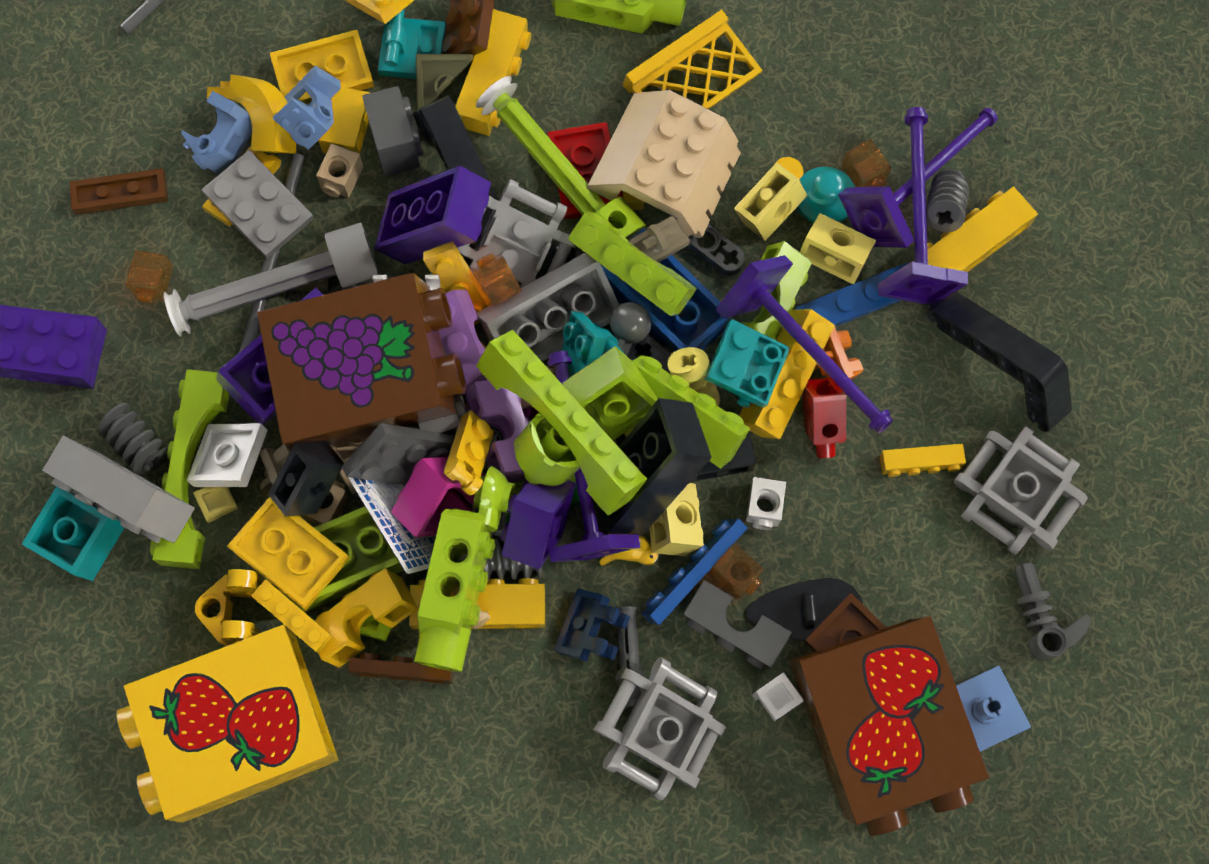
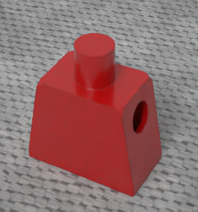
[802,378,846,458]

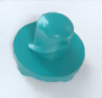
[797,167,855,223]

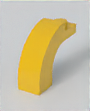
[207,74,296,154]

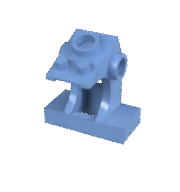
[273,66,341,150]
[181,91,252,175]

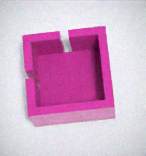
[391,457,485,538]

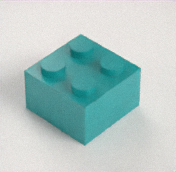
[22,486,125,581]

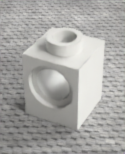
[746,477,786,530]

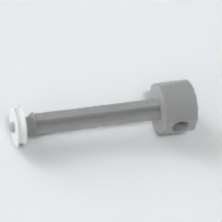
[164,222,380,337]

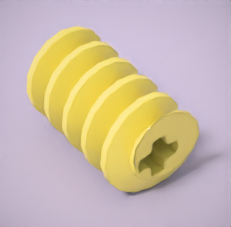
[667,347,720,406]

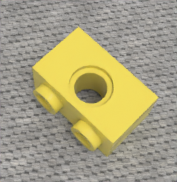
[734,162,807,241]
[800,213,876,284]
[649,483,704,556]

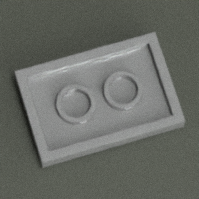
[201,150,314,259]

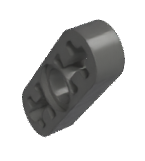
[668,214,745,276]

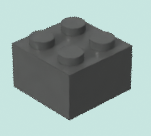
[362,86,424,177]

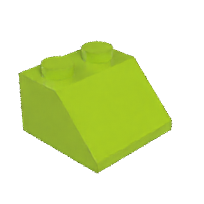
[563,346,658,440]

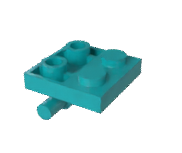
[378,9,446,79]
[561,311,624,377]
[705,319,790,408]

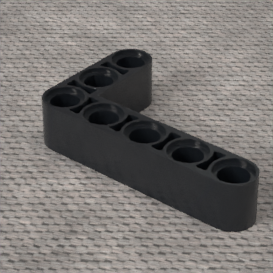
[413,96,499,239]
[927,291,1072,432]

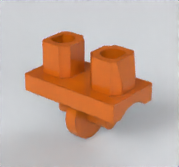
[814,326,863,379]

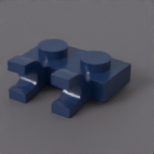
[554,588,630,662]

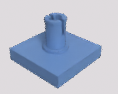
[956,666,1031,752]

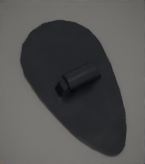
[746,578,863,641]

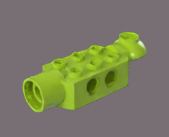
[551,0,686,34]
[414,466,515,672]

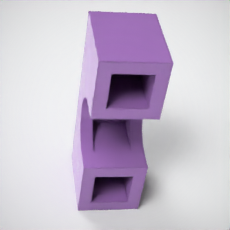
[439,290,487,394]
[465,380,529,483]

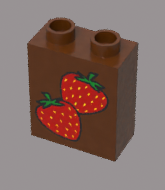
[789,616,989,836]

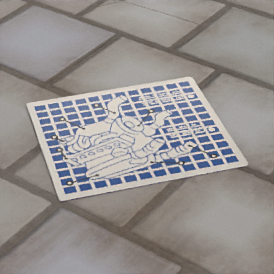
[342,467,468,574]

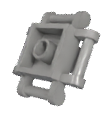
[457,179,576,298]
[954,426,1088,555]
[593,657,726,800]

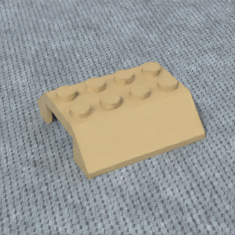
[587,90,741,238]

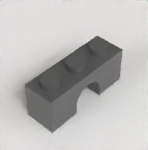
[683,580,792,670]

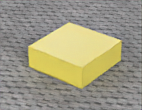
[193,487,238,523]

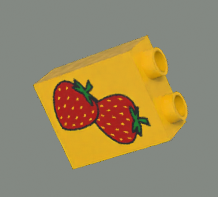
[117,624,339,823]

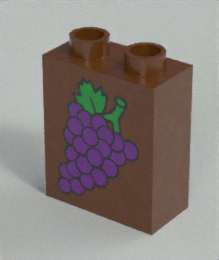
[257,272,466,447]

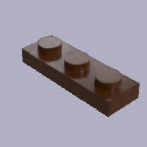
[69,168,168,215]
[348,653,454,684]

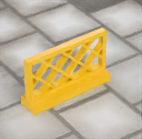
[623,10,763,110]

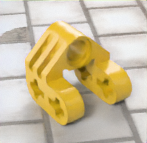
[195,569,265,646]

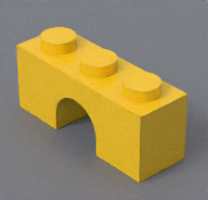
[315,568,418,668]

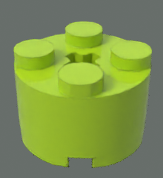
[514,412,580,486]

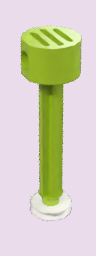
[476,76,647,241]

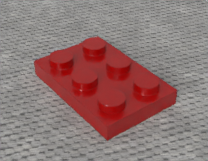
[547,122,623,220]

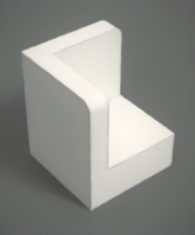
[752,672,803,721]

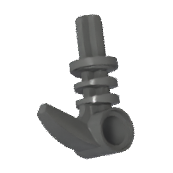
[1014,563,1091,661]

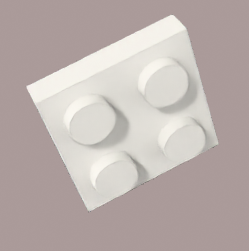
[187,423,267,487]

